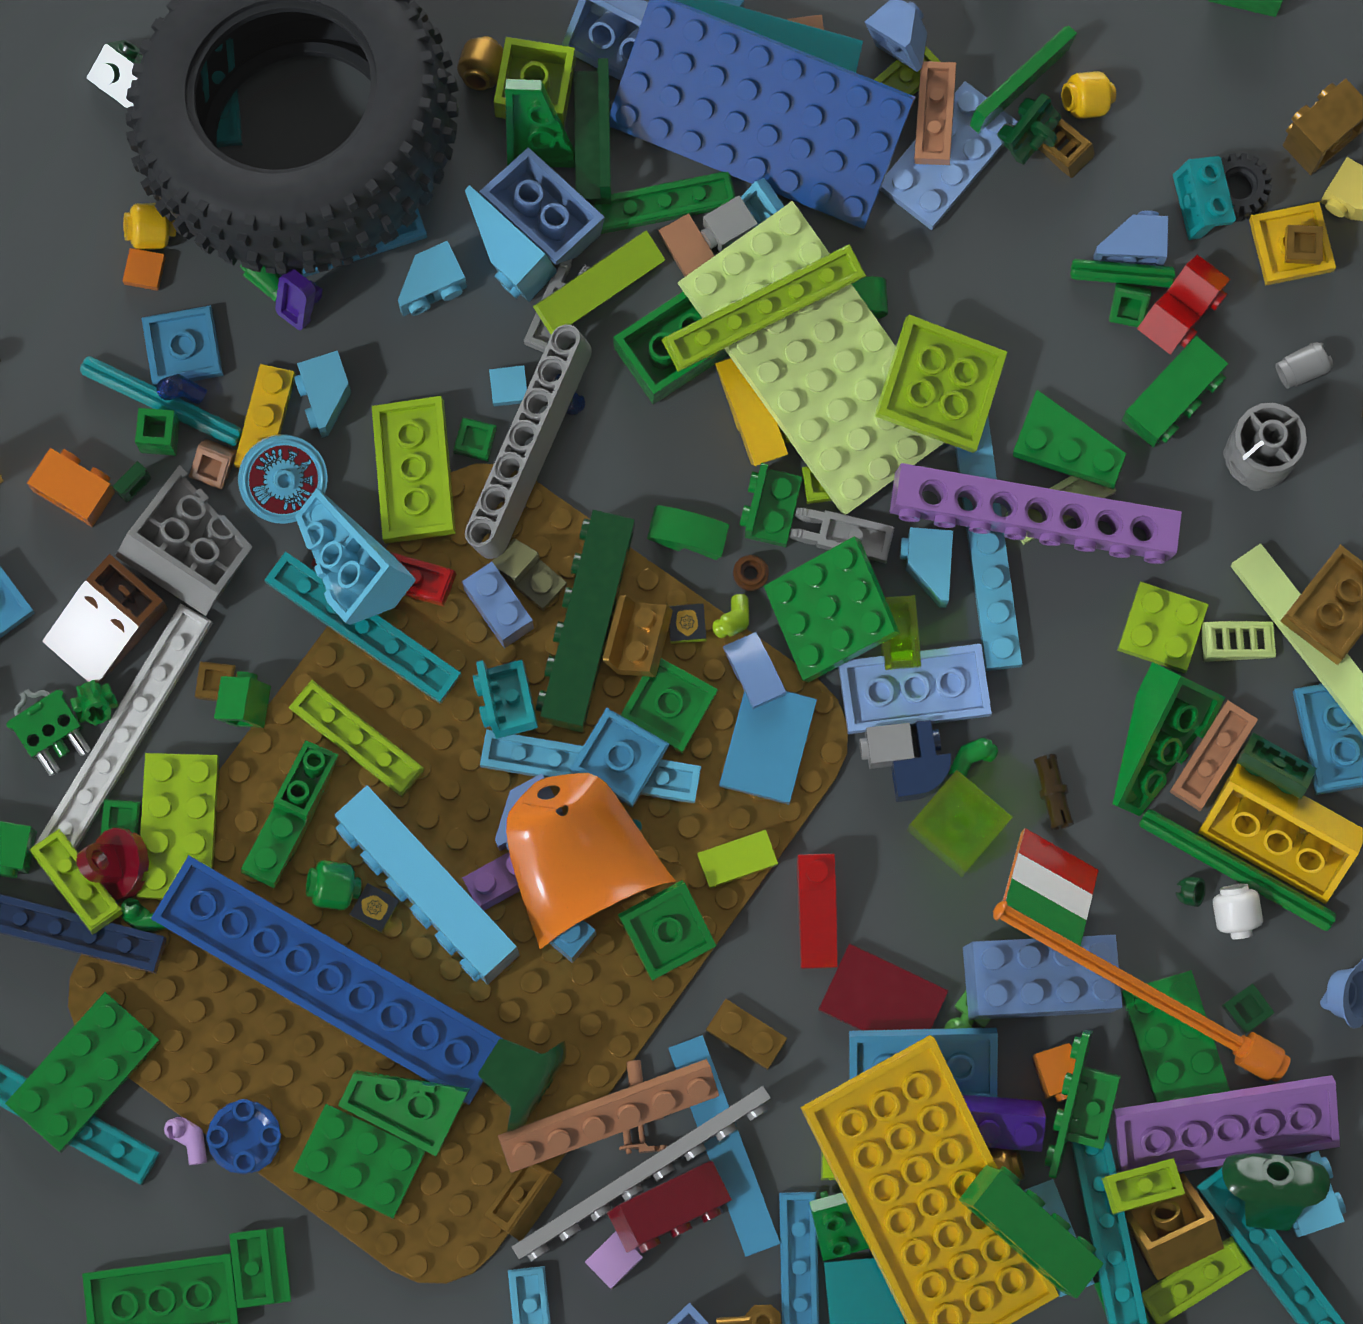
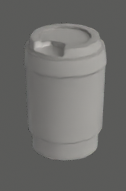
[1275,342,1333,389]

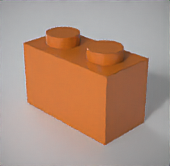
[27,448,115,527]

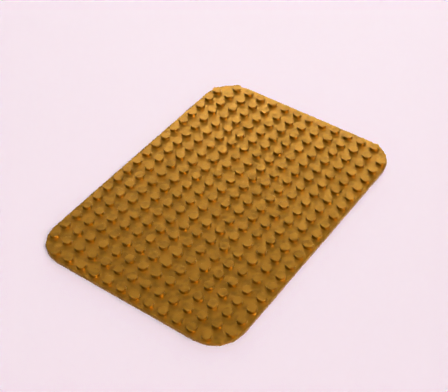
[68,463,848,1284]

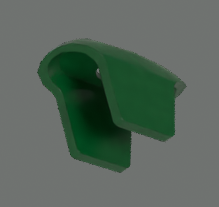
[478,1039,566,1132]
[1222,1153,1331,1231]

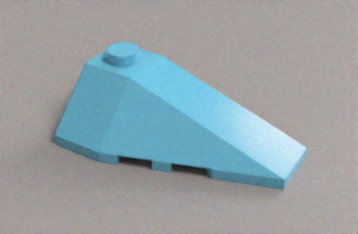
[295,488,416,625]

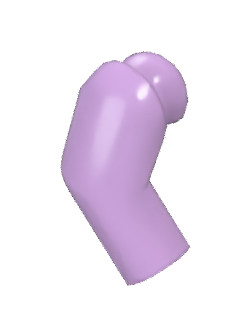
[164,1117,207,1165]

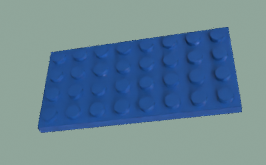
[610,0,915,229]

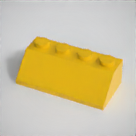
[1198,763,1363,904]

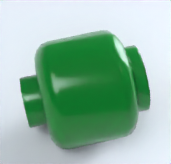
[306,860,361,910]

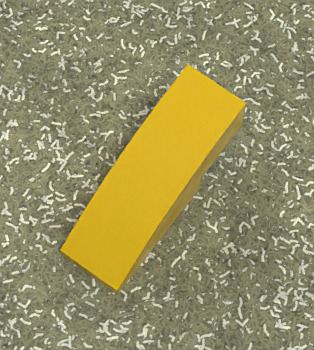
[715,358,788,466]

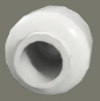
[1213,884,1263,939]

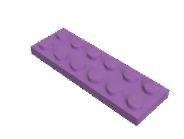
[1114,1075,1340,1173]

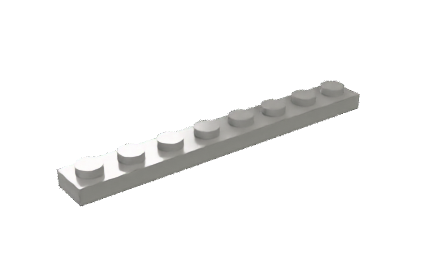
[512,1086,772,1262]

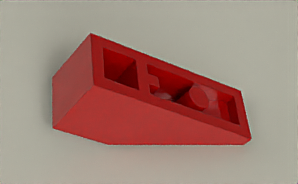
[797,854,838,969]

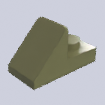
[492,538,567,612]

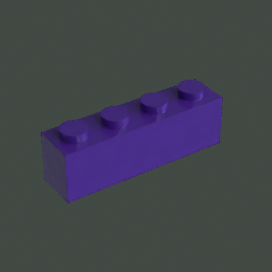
[962,1094,1046,1152]

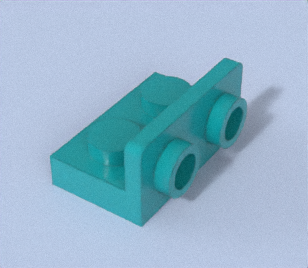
[1172,156,1236,240]

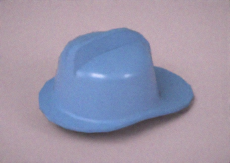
[1320,959,1363,1028]

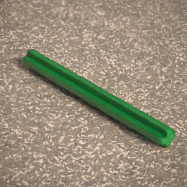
[1139,809,1337,931]

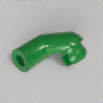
[948,738,998,781]

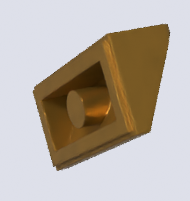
[484,1163,563,1241]

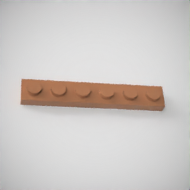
[498,1059,719,1173]

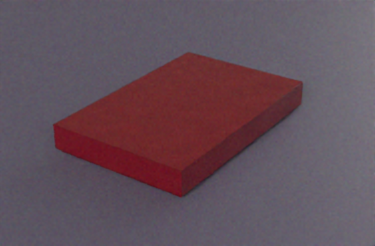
[818,943,949,1031]

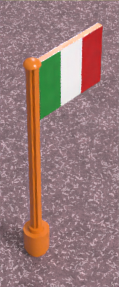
[993,828,1290,1082]

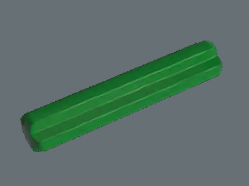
[1070,259,1175,287]

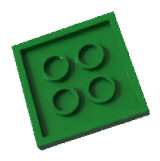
[764,536,900,683]

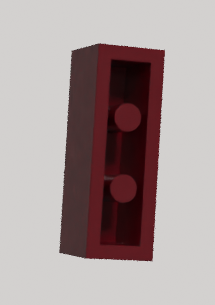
[607,1160,732,1253]

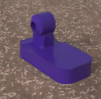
[275,268,323,330]

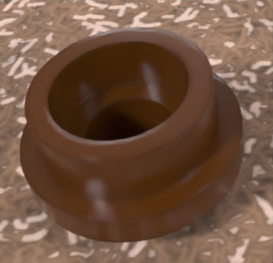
[733,555,769,591]

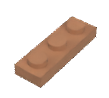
[914,61,957,165]
[1169,700,1258,811]

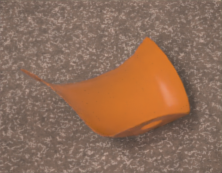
[506,773,676,949]

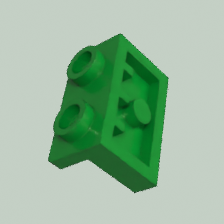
[740,463,803,547]

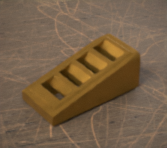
[1039,119,1095,178]

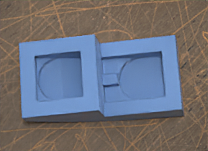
[723,632,786,709]

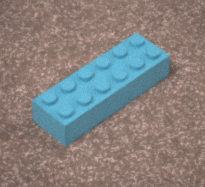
[335,785,520,985]

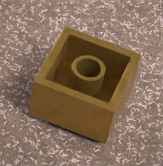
[1282,78,1363,176]

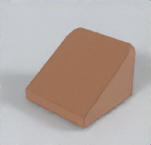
[189,439,237,490]

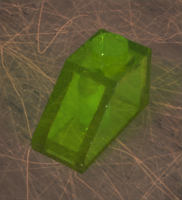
[880,595,921,670]

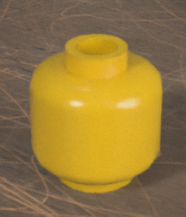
[1061,71,1116,119]
[123,203,176,249]

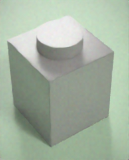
[701,196,758,252]
[859,723,914,769]

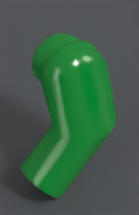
[120,898,167,932]

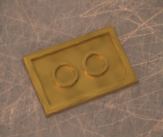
[1280,544,1363,665]

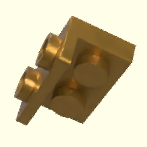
[603,595,673,677]

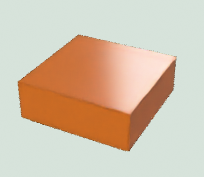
[123,248,166,291]

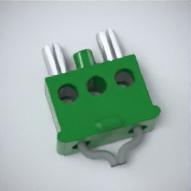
[6,689,91,776]

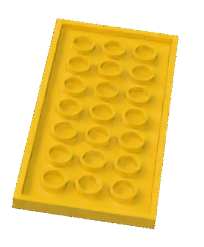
[800,1035,1059,1324]

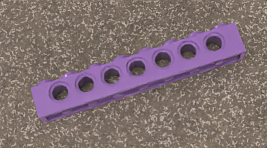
[890,463,1182,564]

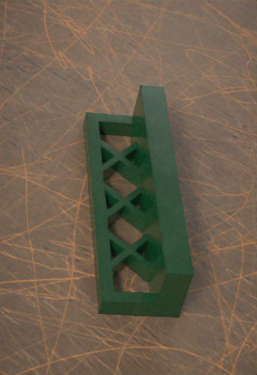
[574,58,611,205]

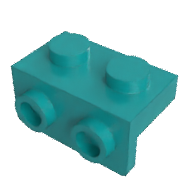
[473,660,538,739]

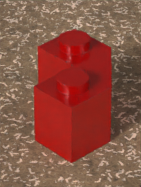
[1137,254,1231,355]

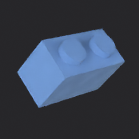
[462,562,534,648]

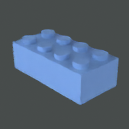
[963,935,1122,1020]

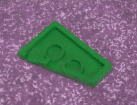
[505,79,575,168]
[1013,390,1126,490]
[338,1070,470,1156]

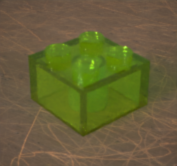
[907,770,1013,878]

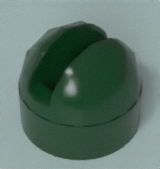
[1175,877,1206,907]

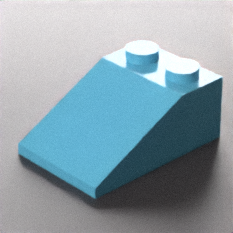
[465,185,557,302]

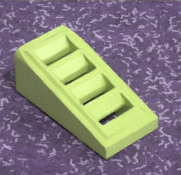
[1201,621,1276,662]

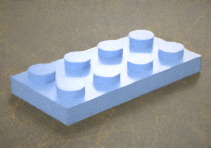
[880,81,1018,230]
[838,644,992,734]

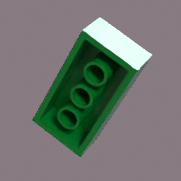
[614,292,729,405]

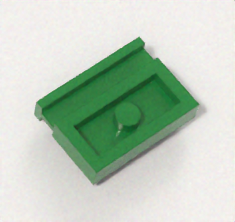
[229,1227,292,1309]

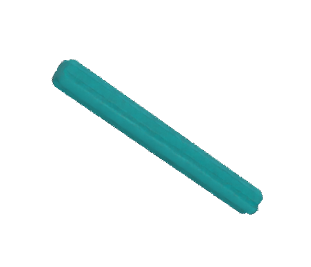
[80,356,242,446]

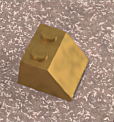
[1125,1173,1224,1280]

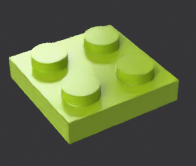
[1117,581,1209,673]

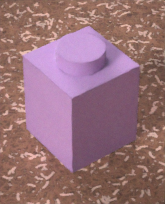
[585,1231,643,1290]

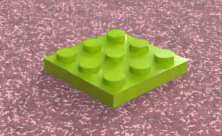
[874,314,1007,453]

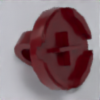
[76,828,149,901]

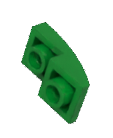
[647,505,730,560]

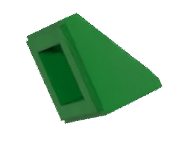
[1109,283,1151,327]

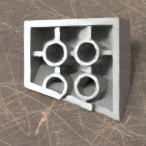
[115,465,252,616]

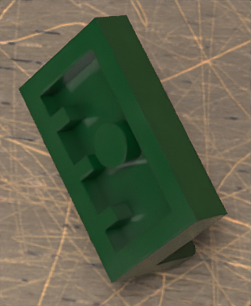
[1237,732,1317,799]

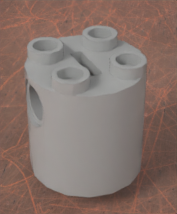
[1223,403,1307,491]

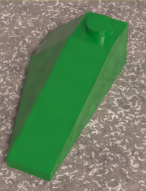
[1113,662,1225,816]

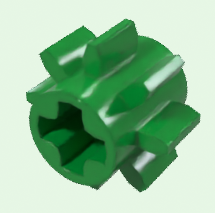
[70,680,118,726]

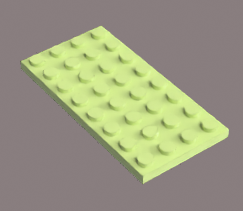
[678,201,945,515]

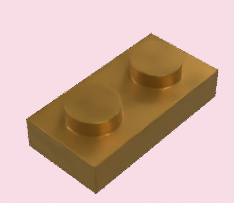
[706,999,787,1070]

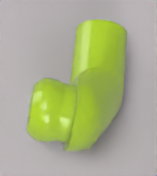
[712,594,749,638]

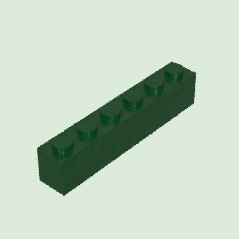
[535,510,635,732]

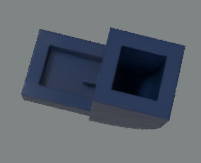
[891,720,951,802]

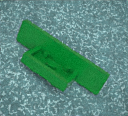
[1045,1030,1121,1179]

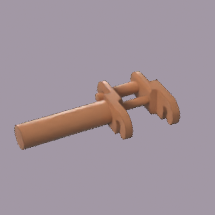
[619,1060,667,1154]

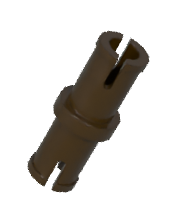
[1034,754,1074,830]

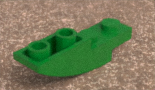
[241,740,338,888]

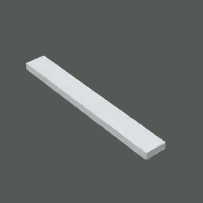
[34,604,213,850]

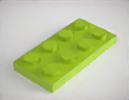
[372,396,456,544]
[137,753,219,900]

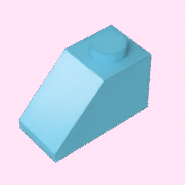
[900,527,953,608]

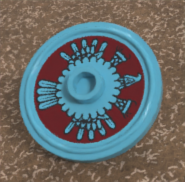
[238,434,328,524]

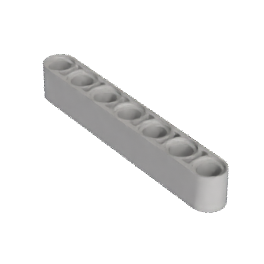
[465,324,592,559]

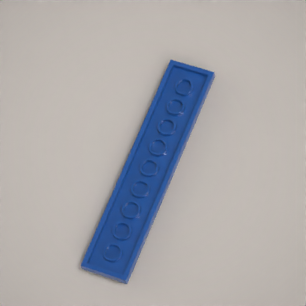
[151,855,503,1105]

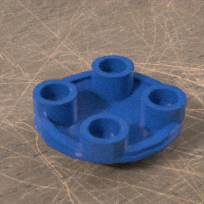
[206,1099,281,1174]

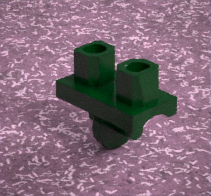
[997,93,1062,165]

